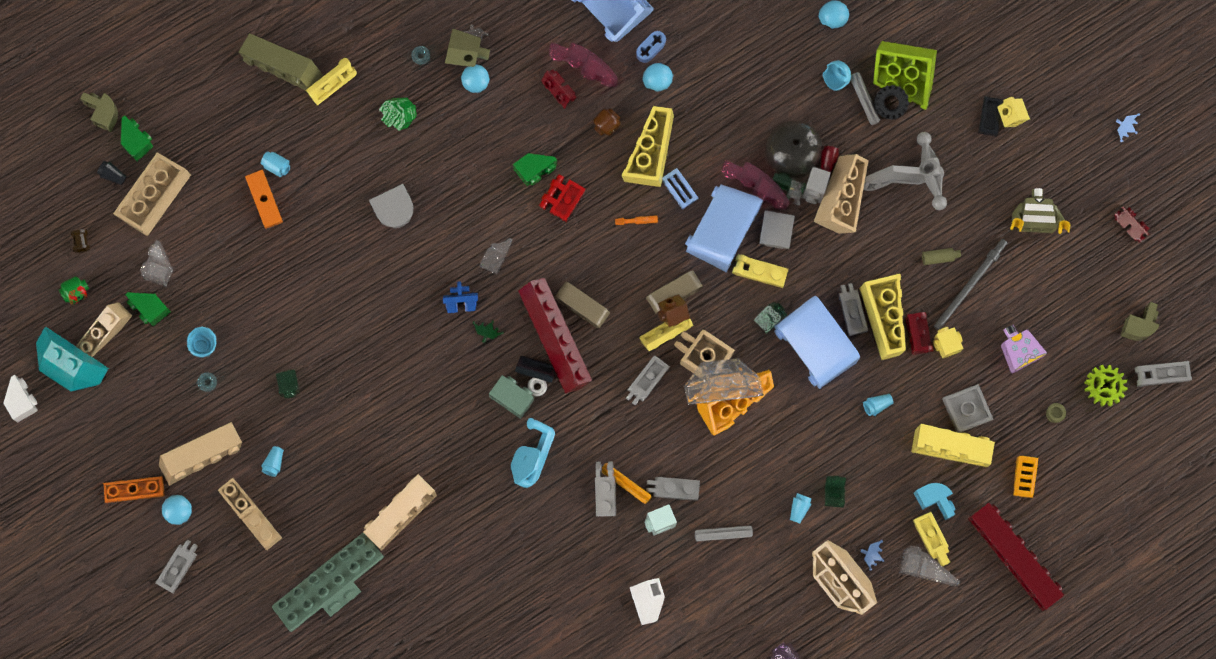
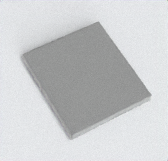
[759,211,795,249]

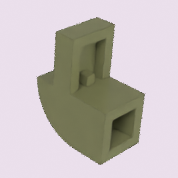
[80,92,118,132]
[1120,302,1159,341]

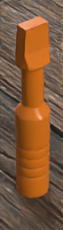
[615,216,658,225]

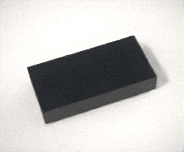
[978,96,1003,137]
[515,356,556,383]

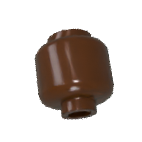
[593,108,621,136]

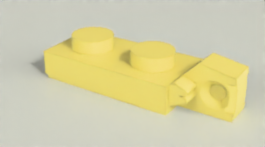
[640,319,693,351]
[913,512,950,567]

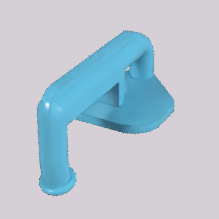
[511,418,555,488]

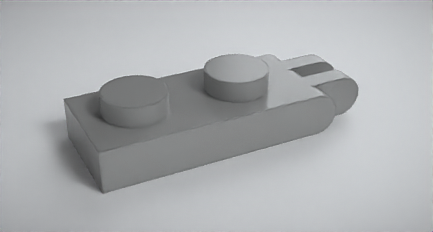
[838,283,868,336]
[626,355,670,405]
[646,477,700,501]
[156,540,198,593]

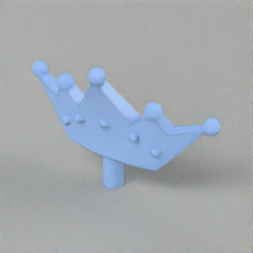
[1116,113,1140,142]

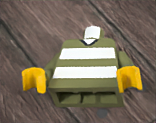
[1010,188,1070,234]

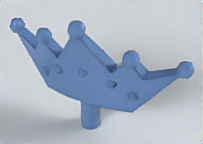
[860,540,884,571]

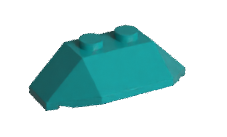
[36,327,109,392]

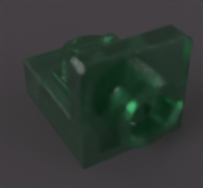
[276,369,300,399]

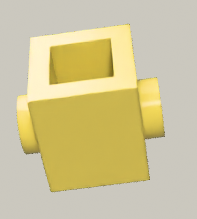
[997,97,1030,127]
[933,327,963,359]

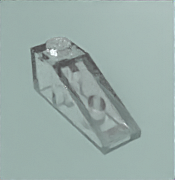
[899,546,960,587]

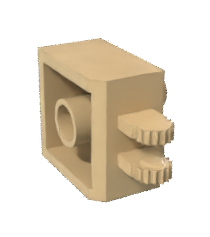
[674,329,735,385]

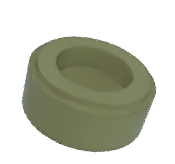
[1046,403,1066,423]

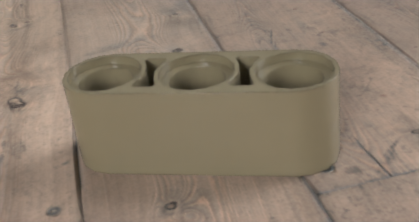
[646,271,703,314]
[554,282,610,329]

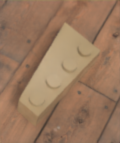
[814,154,869,234]
[159,422,242,486]

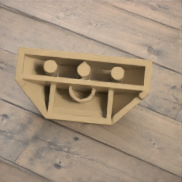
[812,540,877,615]

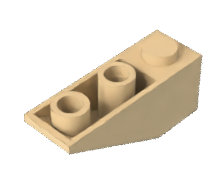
[76,302,132,357]

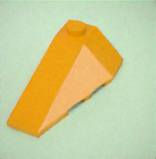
[695,370,774,436]

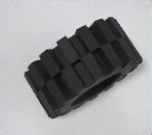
[874,85,909,120]

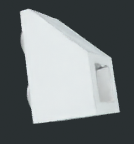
[4,375,38,423]
[630,578,665,625]

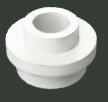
[528,378,547,396]

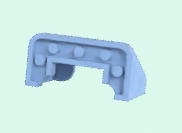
[572,0,654,42]
[685,184,763,272]
[774,296,860,389]

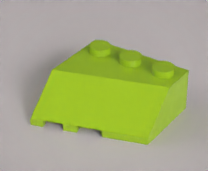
[873,41,937,110]

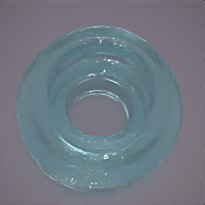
[411,46,430,65]
[197,372,217,392]

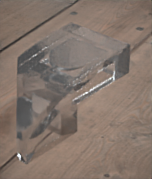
[787,180,805,206]
[480,239,513,274]

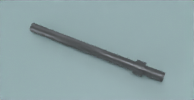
[933,239,1008,330]

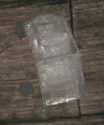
[141,240,173,287]

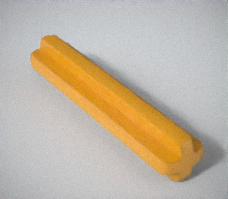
[602,463,651,504]

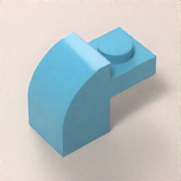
[914,483,955,520]

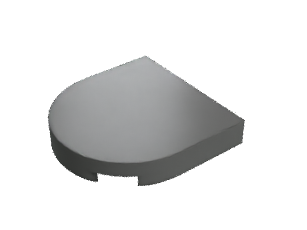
[369,184,414,228]

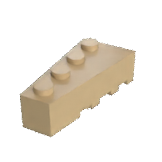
[363,474,437,551]

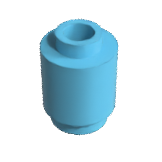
[261,151,290,177]

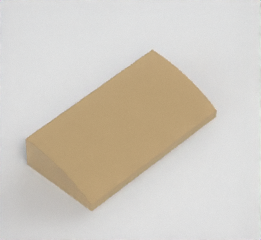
[113,153,191,236]

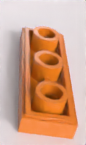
[245,170,283,229]
[103,476,165,503]

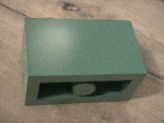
[489,375,534,419]

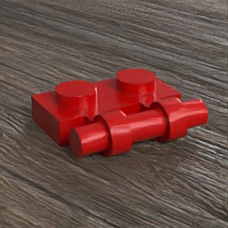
[539,174,586,222]

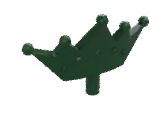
[473,320,504,343]

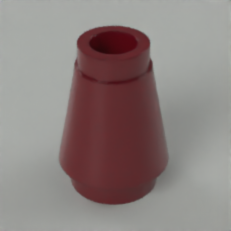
[821,146,840,175]

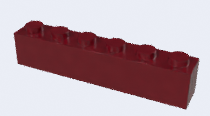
[518,278,592,394]
[968,503,1064,611]

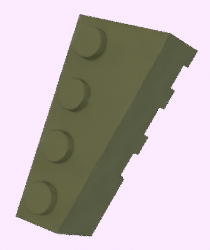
[239,33,323,91]

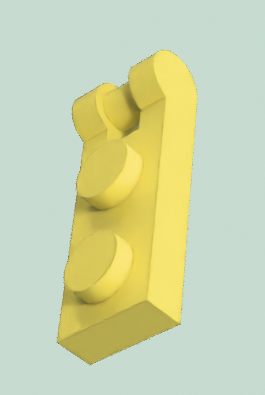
[306,58,357,105]
[732,254,788,288]

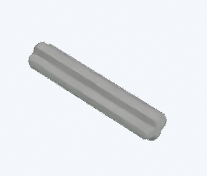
[851,72,880,125]
[695,526,753,541]

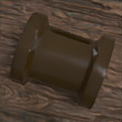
[70,229,90,253]

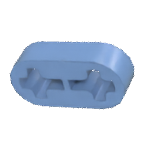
[636,31,666,63]

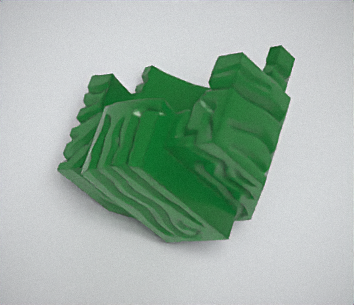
[379,97,417,131]

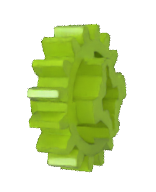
[1084,365,1128,407]

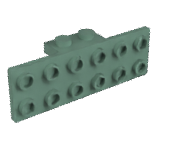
[272,533,384,632]

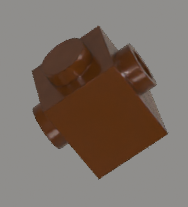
[658,294,690,327]

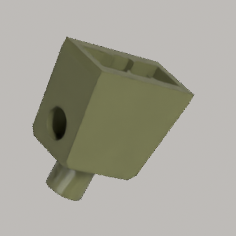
[445,29,490,67]

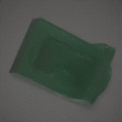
[771,173,797,202]
[754,302,787,333]
[824,476,846,508]

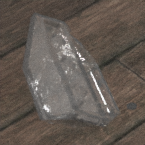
[684,358,764,405]

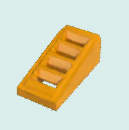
[1013,456,1038,498]

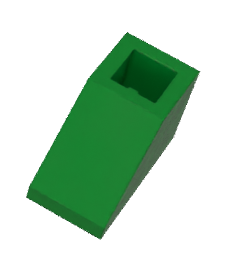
[121,115,154,162]
[513,153,557,187]
[125,292,170,327]

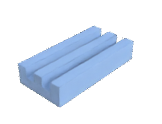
[662,168,699,209]

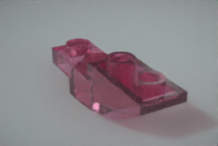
[549,42,618,87]
[721,160,789,210]

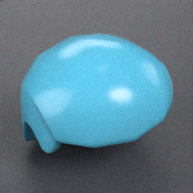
[819,0,849,29]
[823,60,851,91]
[642,63,673,92]
[461,64,490,93]
[187,326,216,358]
[162,495,192,525]

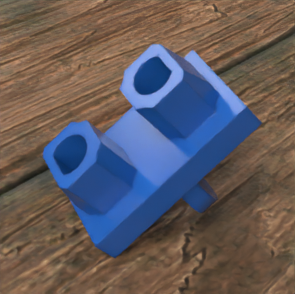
[443,281,478,313]

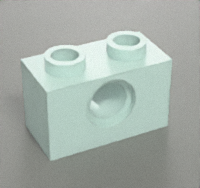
[644,505,677,536]

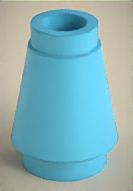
[863,394,893,416]
[261,446,284,477]
[790,493,812,523]

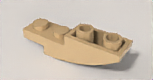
[218,478,282,550]

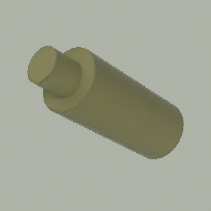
[922,248,961,265]

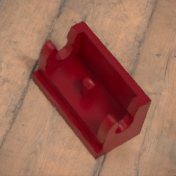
[905,312,934,355]

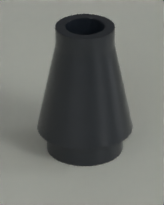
[97,161,127,185]

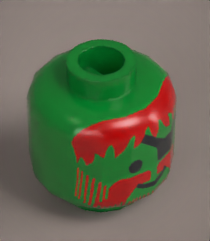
[59,276,89,305]

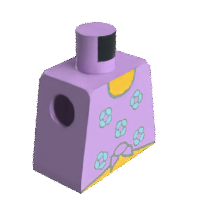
[1001,325,1047,374]

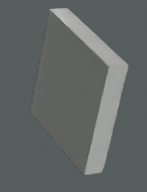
[942,384,993,433]

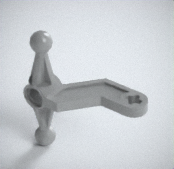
[863,132,947,210]

